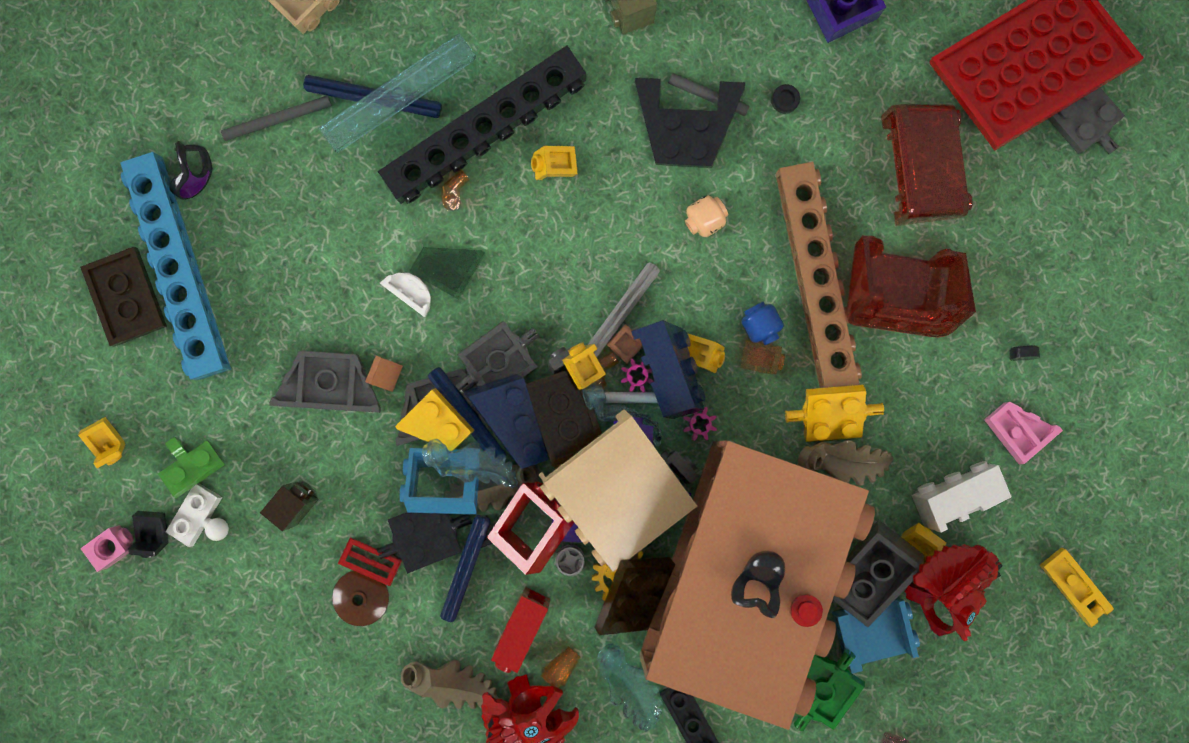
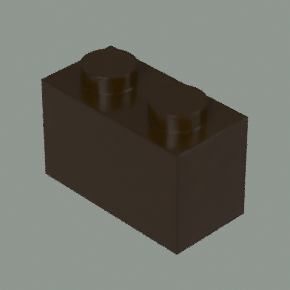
[260,481,319,532]

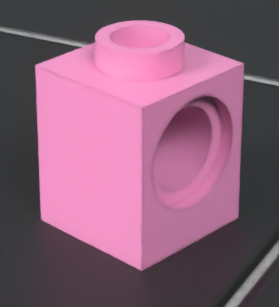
[81,525,134,572]

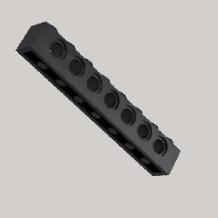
[378,45,586,204]

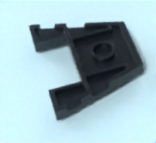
[635,78,745,168]

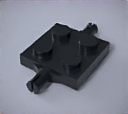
[377,512,472,574]

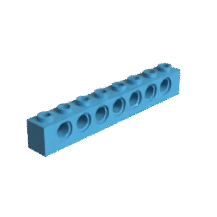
[120,152,231,380]

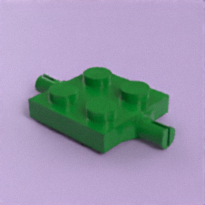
[794,649,865,731]

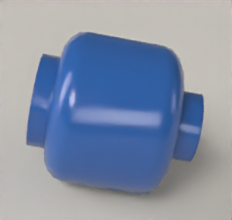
[741,301,784,346]

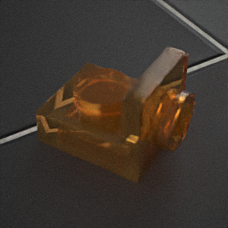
[739,340,785,375]

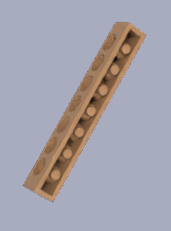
[775,162,862,388]

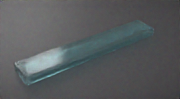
[319,33,476,153]

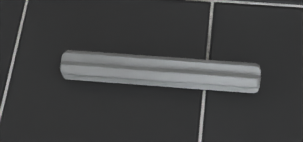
[587,262,660,358]

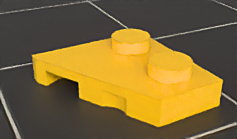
[395,388,475,451]

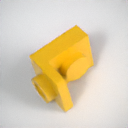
[531,146,578,180]
[688,334,725,373]

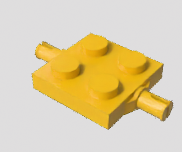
[785,385,884,442]

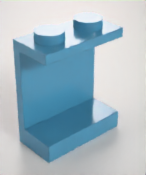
[832,597,920,674]

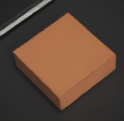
[607,324,643,364]
[365,356,403,392]

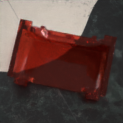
[881,104,973,226]
[847,235,976,338]

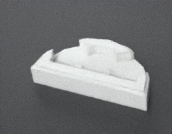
[380,273,431,317]

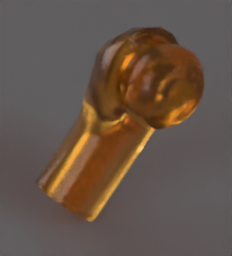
[442,169,470,211]

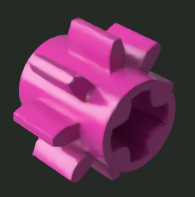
[621,359,654,393]
[682,407,717,441]

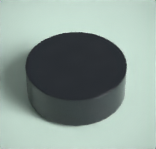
[771,84,800,114]
[1009,345,1040,361]

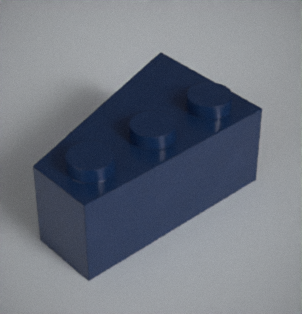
[631,320,705,419]
[463,374,549,469]

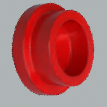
[790,594,823,627]

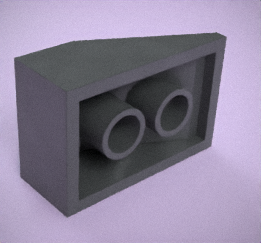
[833,519,924,627]

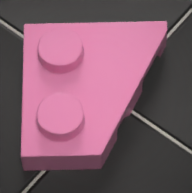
[984,402,1063,464]

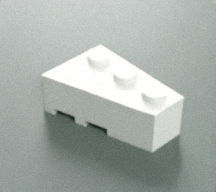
[911,461,1011,533]

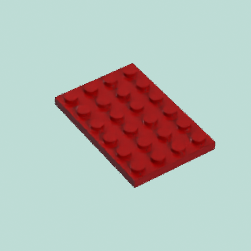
[930,0,1144,151]

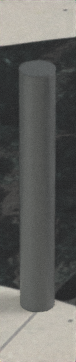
[668,73,749,116]

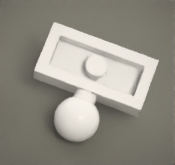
[166,483,229,547]

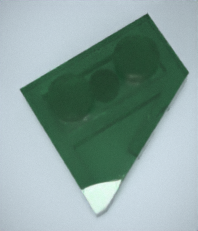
[409,247,486,300]

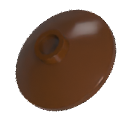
[332,571,389,626]

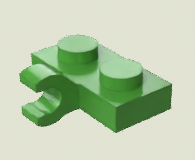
[158,437,225,498]

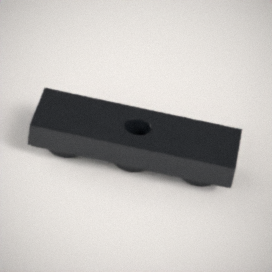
[659,687,719,743]

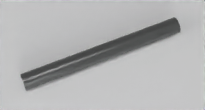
[221,95,332,141]

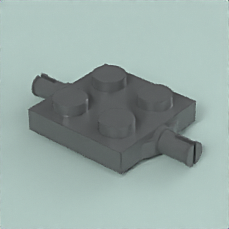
[1048,87,1125,154]
[455,321,540,394]

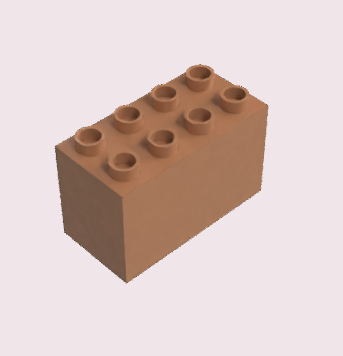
[639,441,875,730]

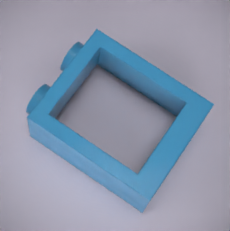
[400,448,481,514]

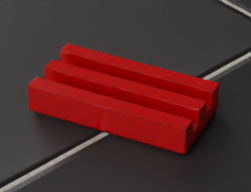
[338,537,402,587]

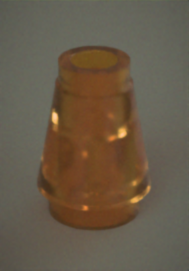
[540,646,581,688]

